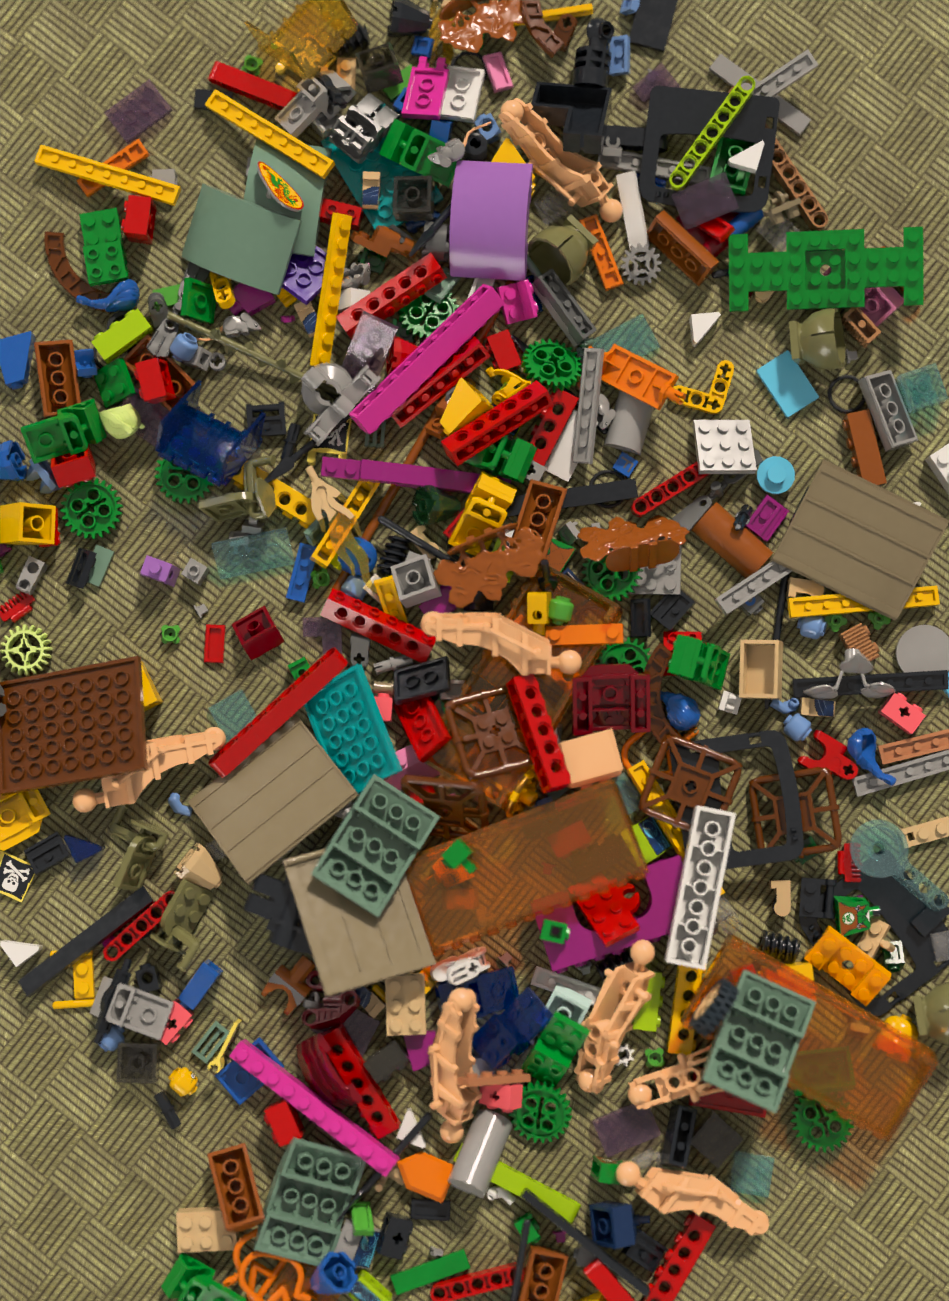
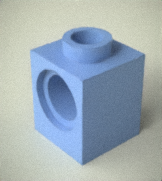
[474,113,502,146]

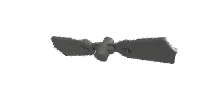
[146,262,210,358]
[672,449,763,531]

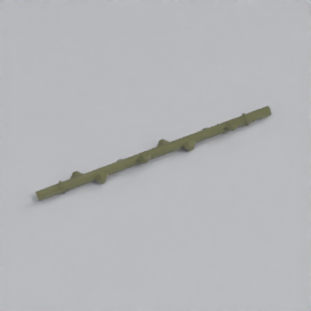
[166,311,340,397]

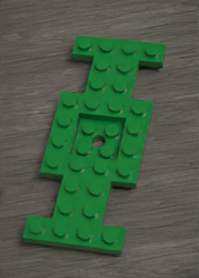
[729,227,924,312]

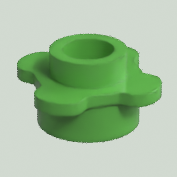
[242,55,263,76]
[310,568,330,589]
[868,611,890,630]
[824,614,847,632]
[161,625,180,644]
[645,1048,665,1068]

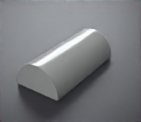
[858,370,918,452]
[604,390,654,455]
[447,1109,512,1198]

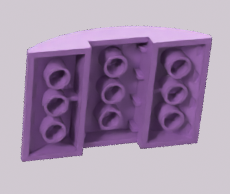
[449,160,533,281]

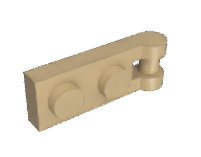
[896,816,949,849]

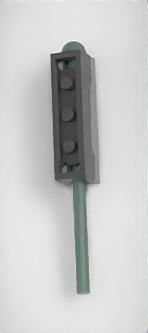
[527,254,597,348]

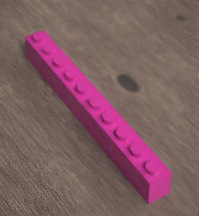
[349,284,505,434]
[229,1039,400,1177]

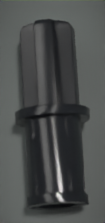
[280,423,301,459]
[733,505,753,531]
[153,1090,181,1129]

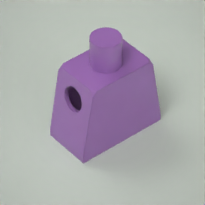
[140,555,181,587]

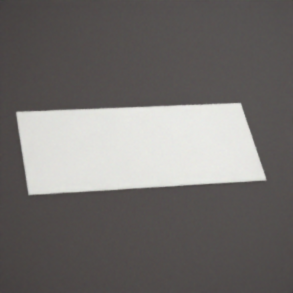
[545,410,599,482]

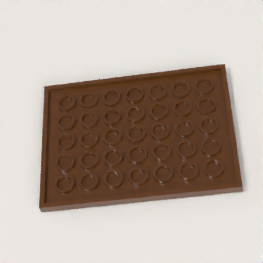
[0,656,148,796]

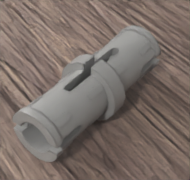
[373,655,413,675]

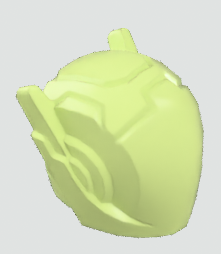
[98,403,145,439]

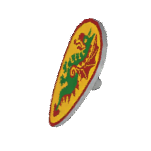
[257,161,304,212]

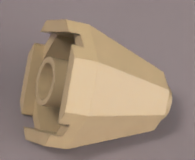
[173,843,223,890]

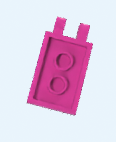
[401,56,450,120]

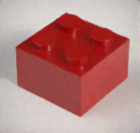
[121,195,157,245]
[134,357,176,404]
[51,444,96,488]
[263,1098,306,1147]

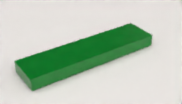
[390,1248,471,1295]

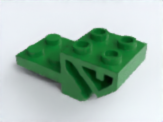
[378,118,463,187]
[79,208,128,287]
[20,399,107,464]
[463,435,537,483]
[668,634,730,690]
[521,1011,591,1089]
[161,1253,246,1301]

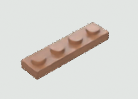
[877,729,949,765]
[457,1069,531,1087]

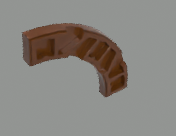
[521,0,564,58]
[44,231,113,314]
[643,642,680,751]

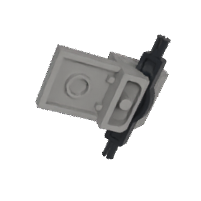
[274,65,356,138]
[90,958,175,1045]

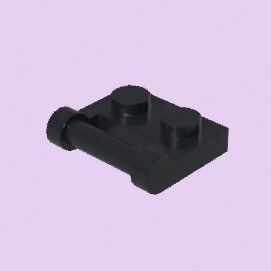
[246,401,287,438]
[799,877,837,919]

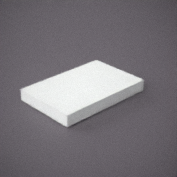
[440,65,485,123]

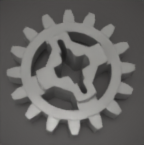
[620,243,662,285]

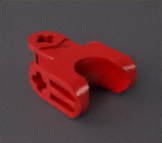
[797,730,858,780]

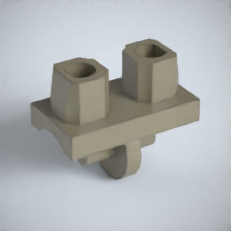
[763,191,802,225]

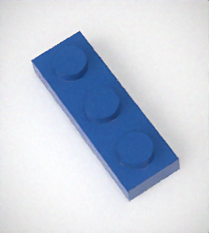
[286,543,317,603]

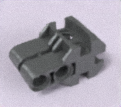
[329,93,400,164]

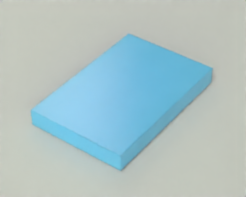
[755,350,819,418]

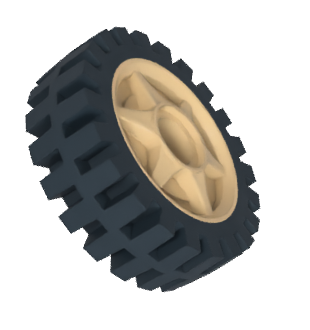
[689,978,739,1037]

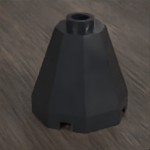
[387,0,433,38]

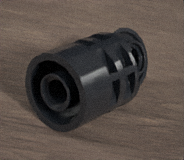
[572,17,614,87]

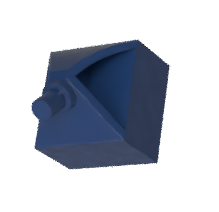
[589,1200,651,1249]

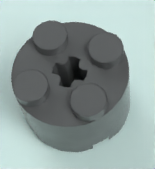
[421,221,450,262]

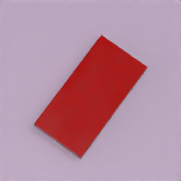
[393,696,452,763]
[688,1066,767,1118]

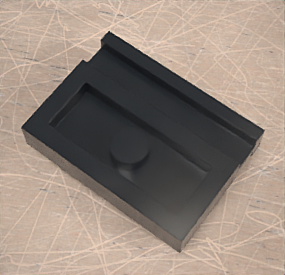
[66,548,97,589]
[651,591,696,632]
[24,832,71,876]
[622,1228,668,1273]

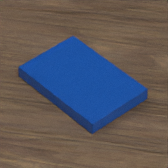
[215,1037,285,1105]

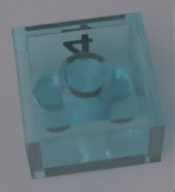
[895,363,948,415]

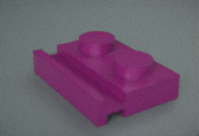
[745,495,789,542]

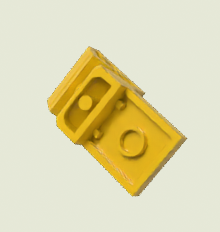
[448,471,517,556]

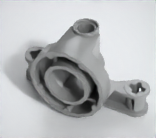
[301,362,381,446]

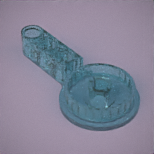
[850,820,949,911]

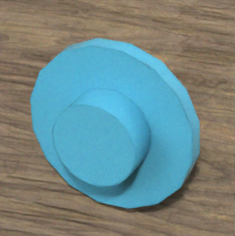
[756,456,795,494]

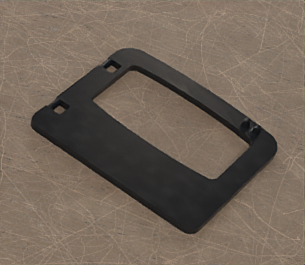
[639,86,780,213]
[670,730,804,870]
[799,849,949,1016]

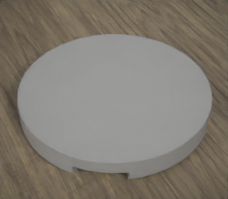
[895,625,949,672]

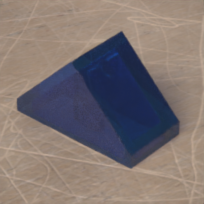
[64,835,105,863]

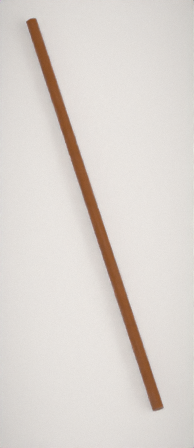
[331,280,517,591]

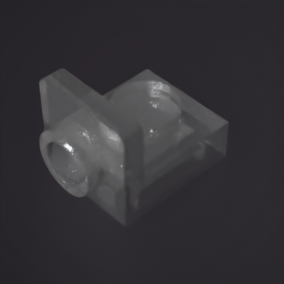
[632,1147,663,1169]

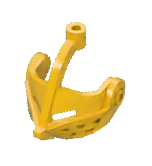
[486,367,531,405]

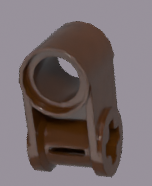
[553,14,577,53]

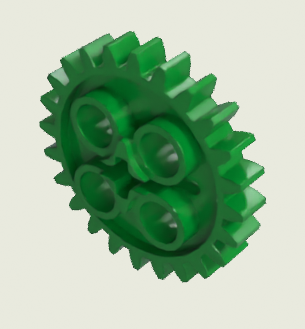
[398,293,459,342]
[521,339,583,392]
[154,442,217,505]
[60,478,124,540]
[581,548,643,603]
[594,637,651,671]
[508,1080,572,1144]
[790,1092,855,1152]

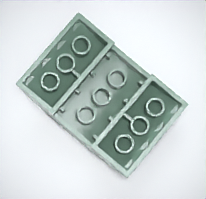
[244,139,332,257]
[181,183,302,295]
[311,774,440,917]
[702,969,816,1113]
[254,1137,366,1266]

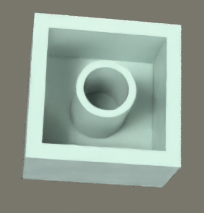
[537,983,592,1027]

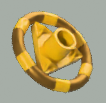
[505,769,539,818]

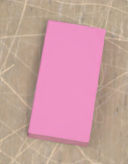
[482,52,513,93]

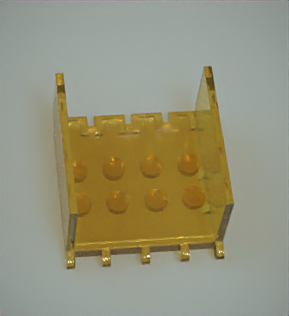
[244,0,358,80]

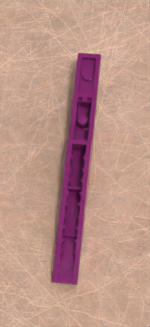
[320,457,511,494]

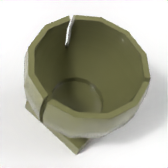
[528,214,599,287]
[789,308,846,370]
[913,982,949,1045]

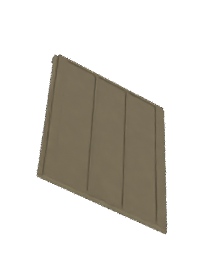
[771,459,949,621]
[188,714,359,885]
[282,848,436,996]

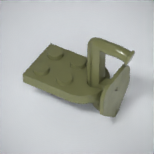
[199,454,276,522]
[110,804,169,891]
[150,879,214,972]

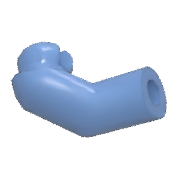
[769,698,799,714]
[168,793,193,817]

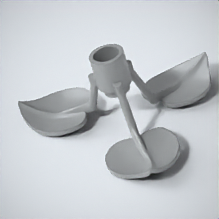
[803,648,895,700]

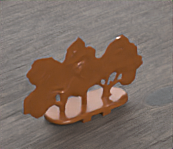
[438,0,525,53]
[577,515,690,572]
[433,523,544,608]

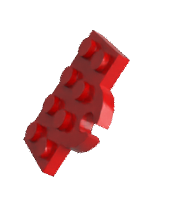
[568,872,640,948]

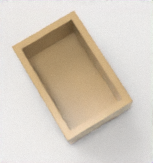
[739,640,783,700]
[385,973,426,1036]
[176,1207,239,1253]

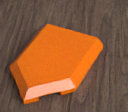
[396,1151,454,1203]

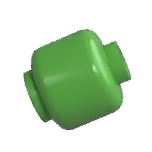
[549,596,574,625]

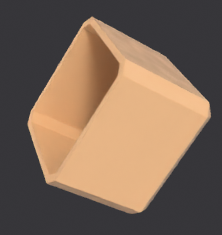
[558,729,623,790]

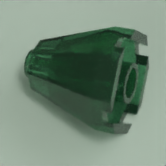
[412,485,461,526]

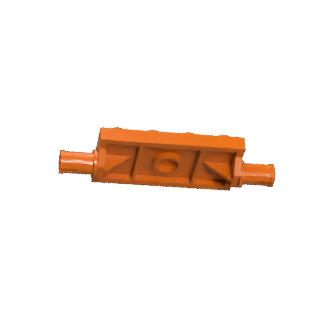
[588,344,686,411]

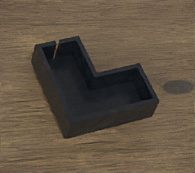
[531,82,612,154]

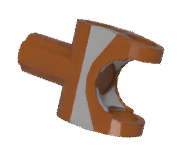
[261,955,316,1016]

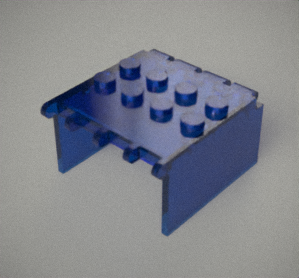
[155,380,266,487]

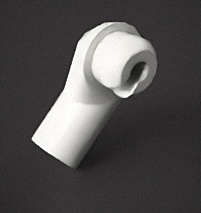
[487,1186,516,1205]

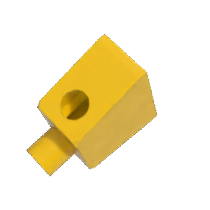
[527,592,551,635]

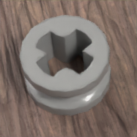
[209,352,226,371]

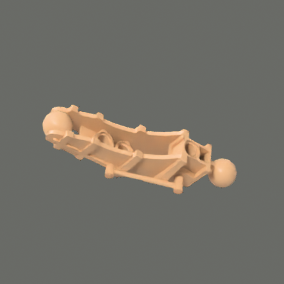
[499,98,623,223]
[420,611,582,675]
[72,727,226,813]
[574,940,655,1094]
[428,988,482,1144]
[628,1045,725,1110]
[616,1161,769,1236]

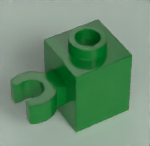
[441,838,477,874]

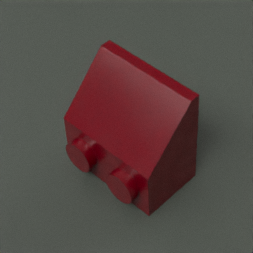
[232,605,285,661]

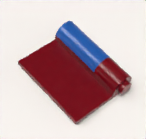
[675,192,764,258]

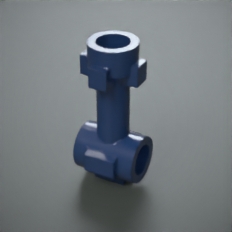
[405,210,440,234]

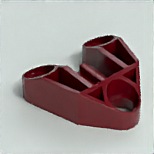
[302,971,360,1030]

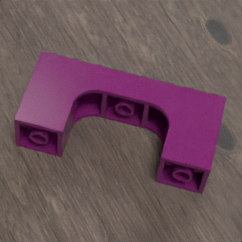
[530,854,683,973]

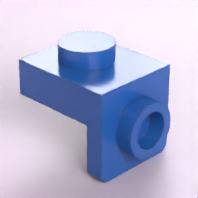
[74,349,97,378]

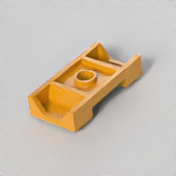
[804,925,891,1006]

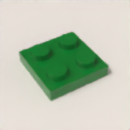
[181,277,216,325]
[94,358,136,408]

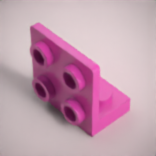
[497,279,538,325]

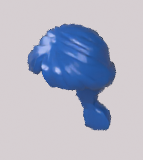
[76,279,140,312]
[660,690,701,731]
[847,728,896,786]

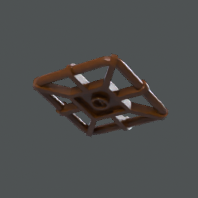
[444,685,539,780]
[638,735,743,832]
[748,767,842,858]
[401,774,489,842]

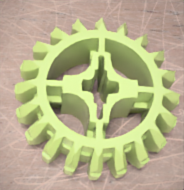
[0,624,53,676]

